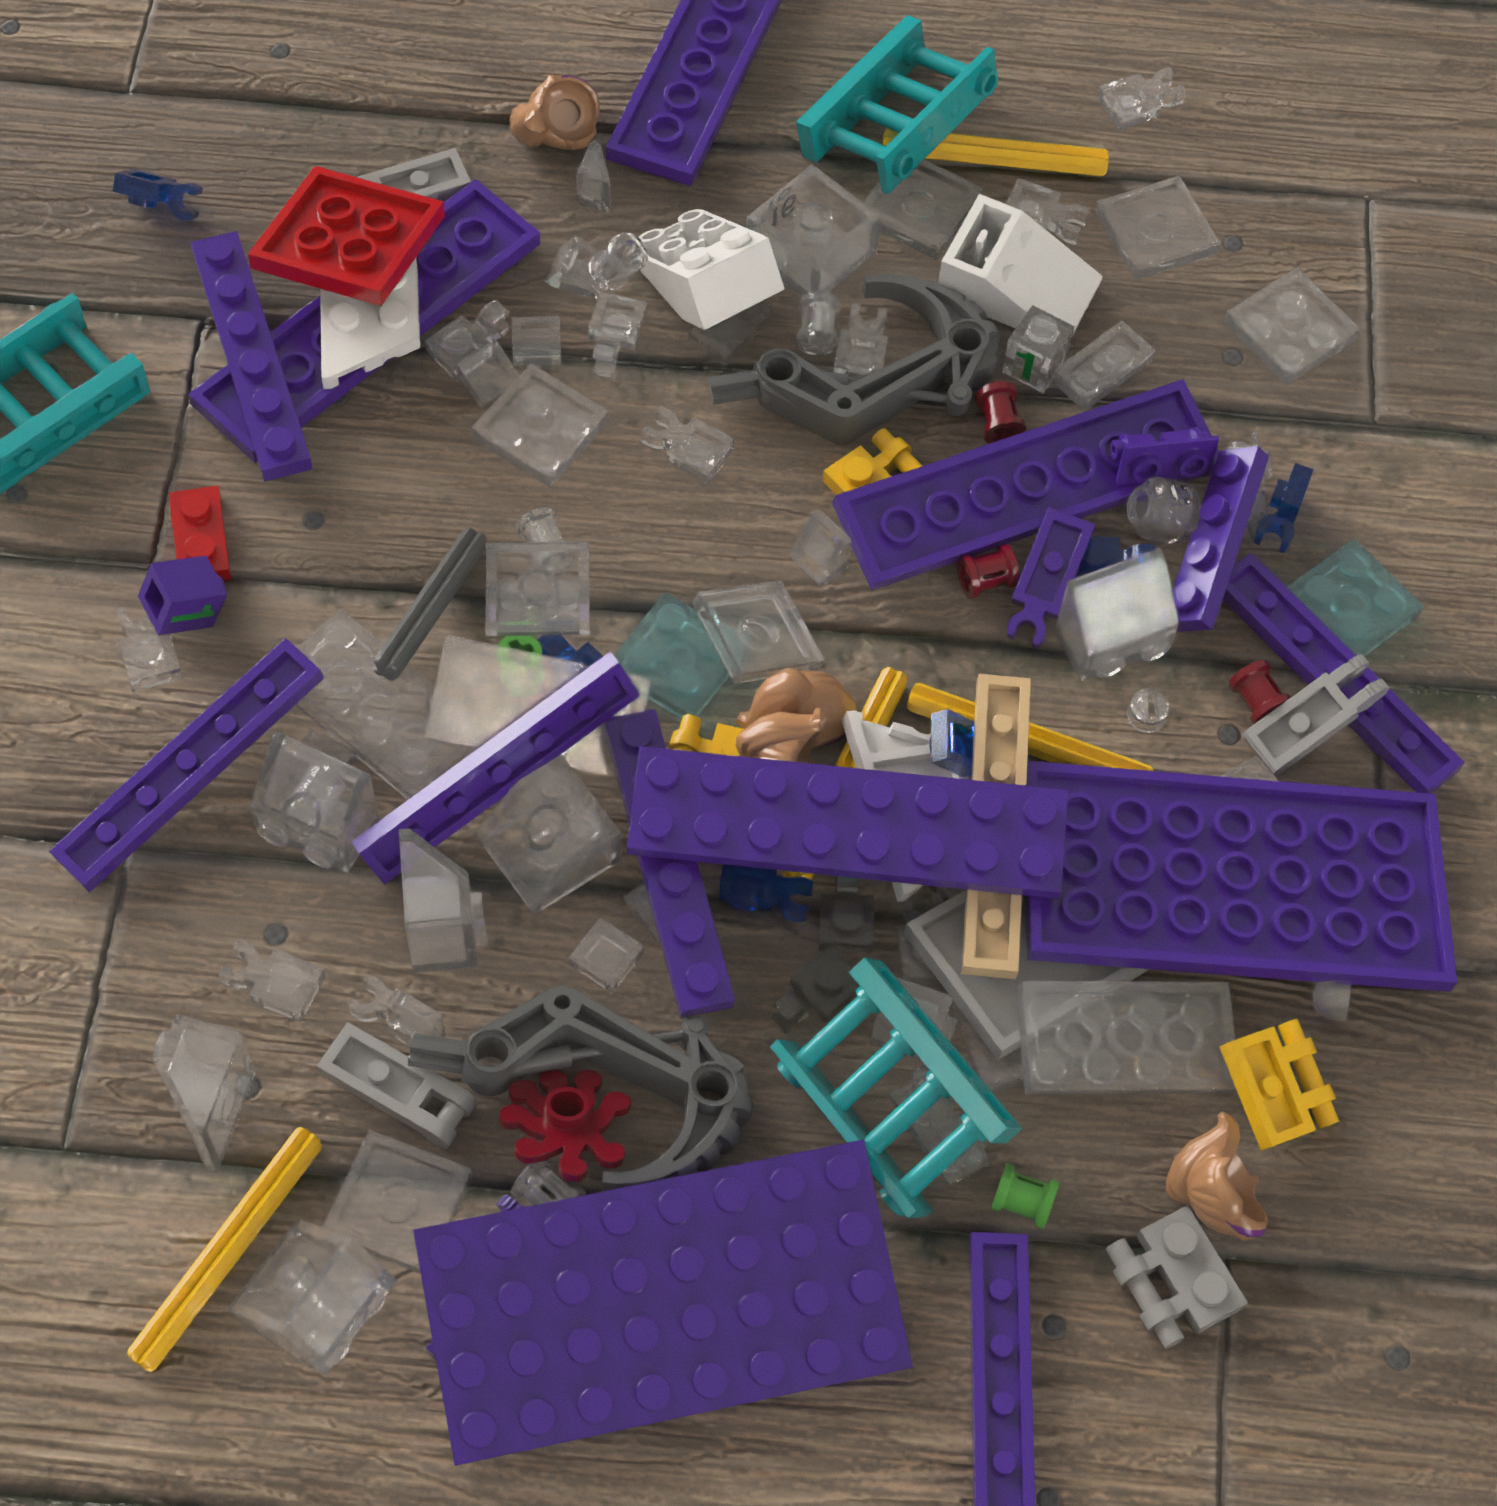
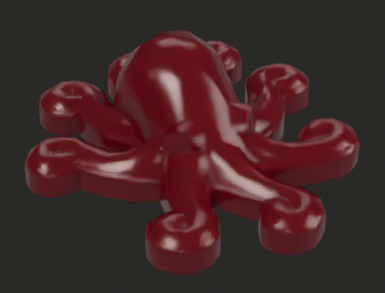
[499,1069,631,1183]

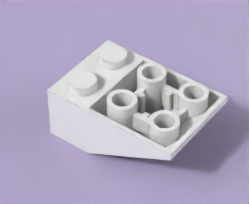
[938,194,1103,349]
[624,209,784,330]

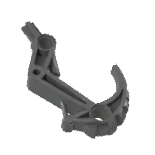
[707,274,1000,445]
[408,985,753,1192]

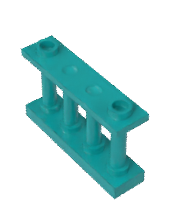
[796,15,998,194]
[0,292,151,494]
[770,957,1023,1218]

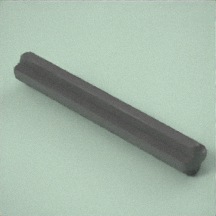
[373,528,487,681]

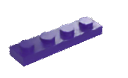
[1162,446,1269,632]

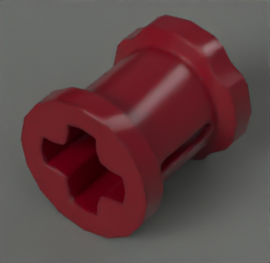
[975,381,1026,444]
[957,544,1020,599]
[1229,660,1291,724]

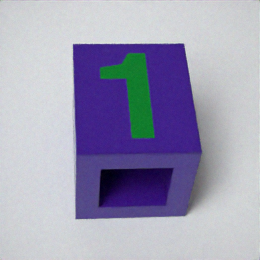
[138,556,227,636]

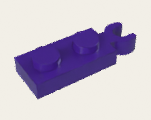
[1007,507,1095,649]

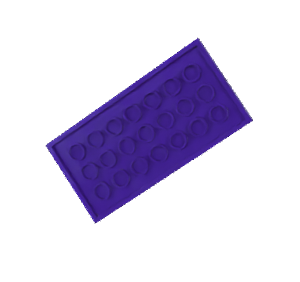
[1025,761,1457,992]
[413,1139,913,1466]

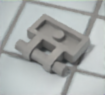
[1106,1205,1248,1349]

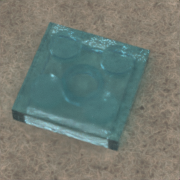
[1287,538,1424,656]
[613,592,749,719]

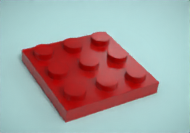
[248,166,445,306]

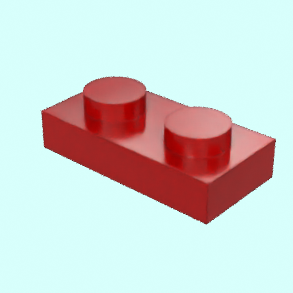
[168,485,232,581]

